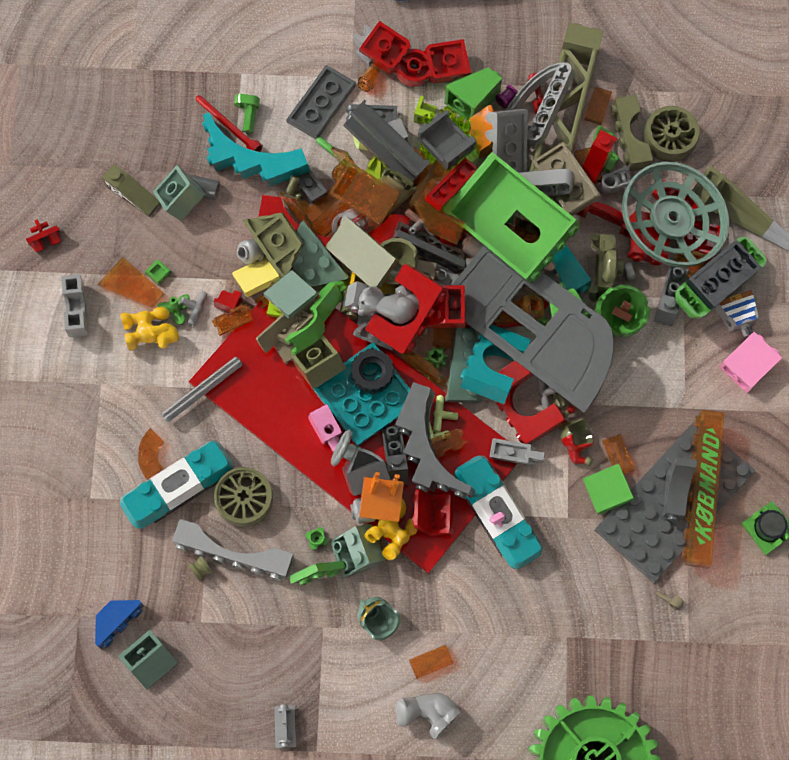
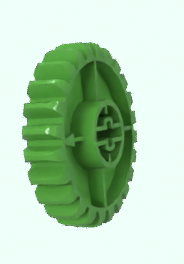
[528,695,661,760]

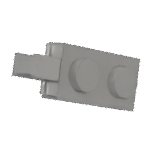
[489,438,545,465]

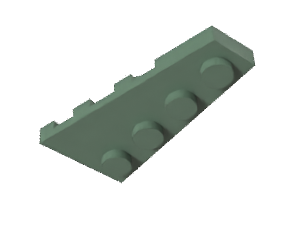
[445,328,483,403]

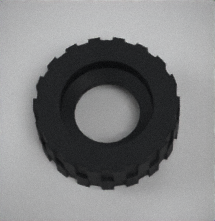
[351,349,394,394]

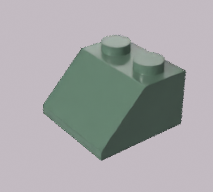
[153,165,205,221]

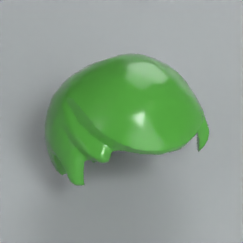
[595,285,650,337]

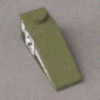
[102,164,160,217]

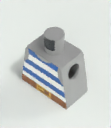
[715,290,759,338]

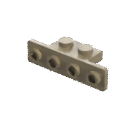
[256,298,317,353]

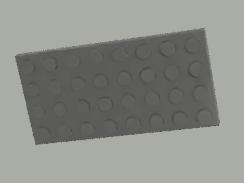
[594,419,755,584]

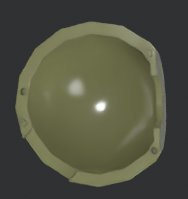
[381,238,418,286]

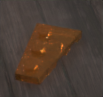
[97,257,165,308]

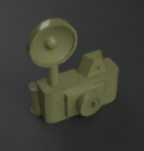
[587,233,624,302]

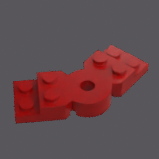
[359,21,471,87]

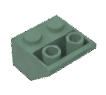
[330,524,385,578]
[118,630,178,690]

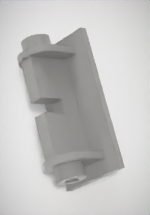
[274,705,296,748]

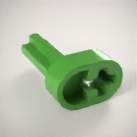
[234,94,260,134]

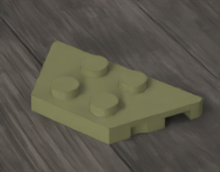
[243,213,304,278]

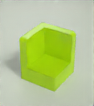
[413,96,437,124]

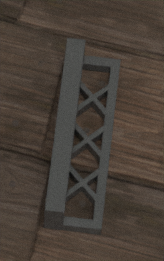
[392,221,466,273]

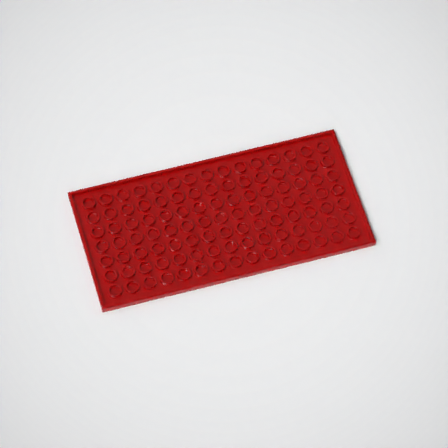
[188,278,517,574]

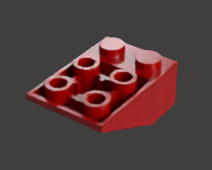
[408,285,465,328]

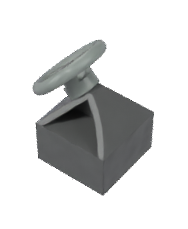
[331,430,390,496]

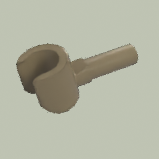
[655,591,684,610]

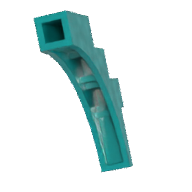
[202,112,310,187]
[552,245,591,303]

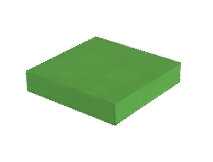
[583,464,634,515]

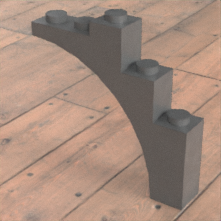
[395,382,476,499]

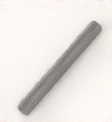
[162,357,242,422]

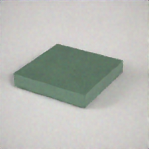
[263,270,318,319]

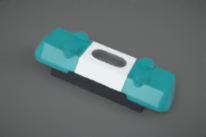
[120,440,233,529]
[454,455,543,569]

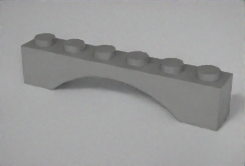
[172,519,294,581]

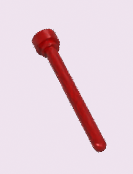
[196,95,263,152]

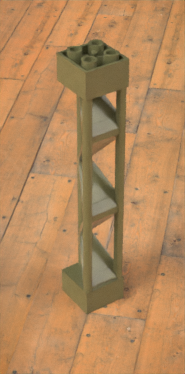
[514,23,604,238]

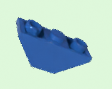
[95,600,144,649]

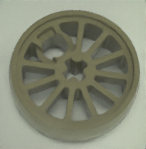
[644,106,700,162]
[214,467,273,527]

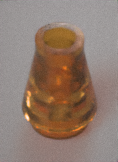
[357,65,380,92]

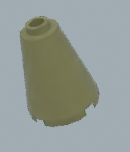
[370,168,417,222]

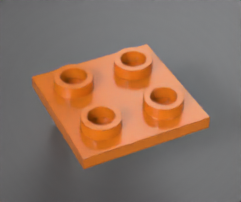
[359,472,404,522]

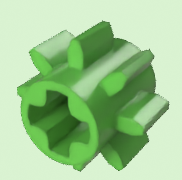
[424,346,448,371]

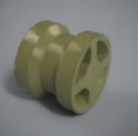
[188,556,212,581]

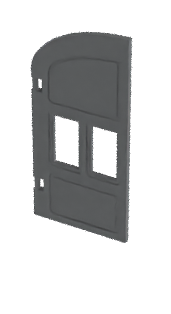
[452,245,614,413]

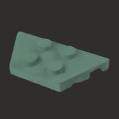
[293,220,349,286]

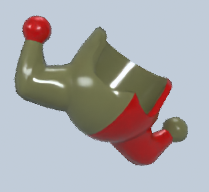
[558,406,594,466]

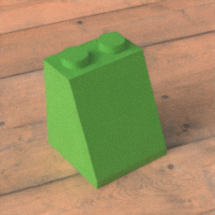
[444,68,502,121]

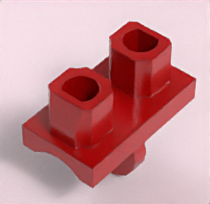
[26,219,61,253]

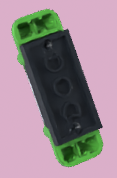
[675,237,766,319]

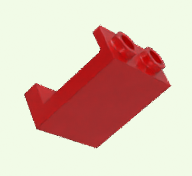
[627,211,671,266]

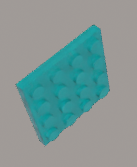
[313,342,410,447]

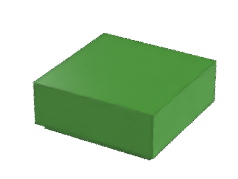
[145,259,172,286]

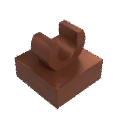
[611,301,633,322]

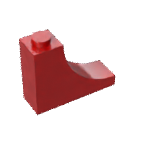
[582,130,617,185]

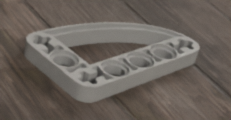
[506,63,575,145]

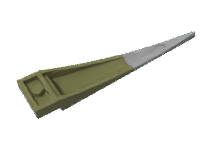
[692,166,789,251]

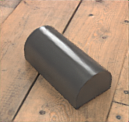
[187,173,220,200]

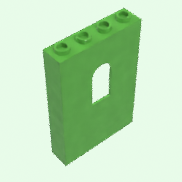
[443,152,580,283]

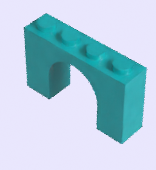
[460,324,531,404]

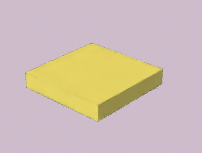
[232,257,280,297]

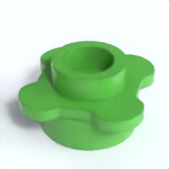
[306,527,328,550]

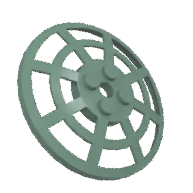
[622,162,729,267]

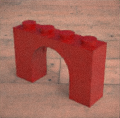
[365,263,447,354]
[496,361,568,445]

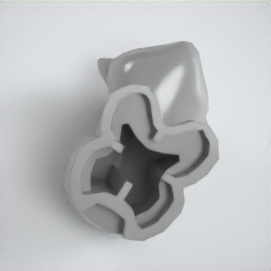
[358,285,419,324]
[395,693,461,740]

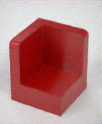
[213,290,243,315]

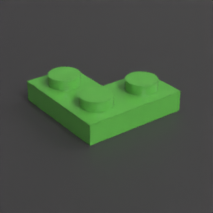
[289,561,345,586]

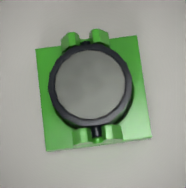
[741,501,789,555]

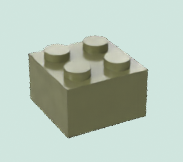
[289,335,346,389]

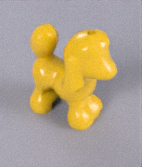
[120,307,179,351]
[364,498,418,560]

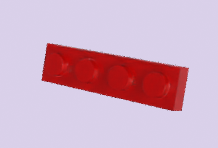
[425,158,479,211]

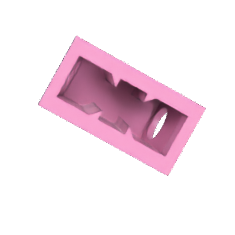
[308,405,342,451]

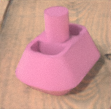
[489,512,505,527]

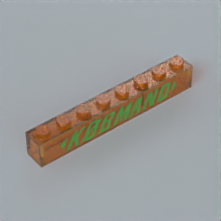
[682,409,725,569]

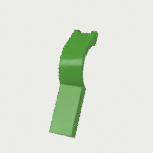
[285,283,342,355]

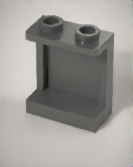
[418,110,476,171]

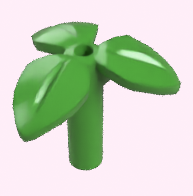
[157,294,190,325]

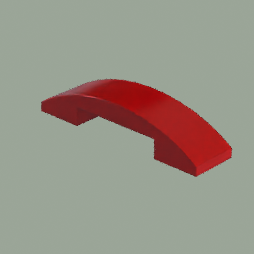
[576,201,633,239]

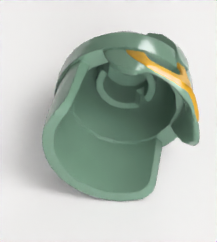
[357,597,401,641]

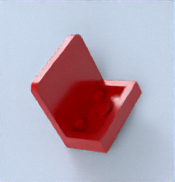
[412,489,454,536]

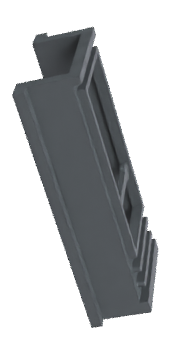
[343,99,430,181]

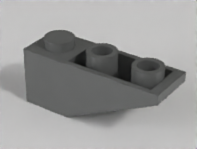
[654,265,689,326]
[382,426,409,485]

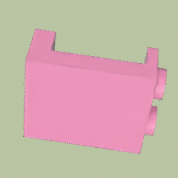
[719,332,782,393]

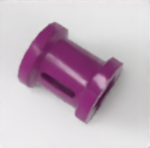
[495,84,518,109]

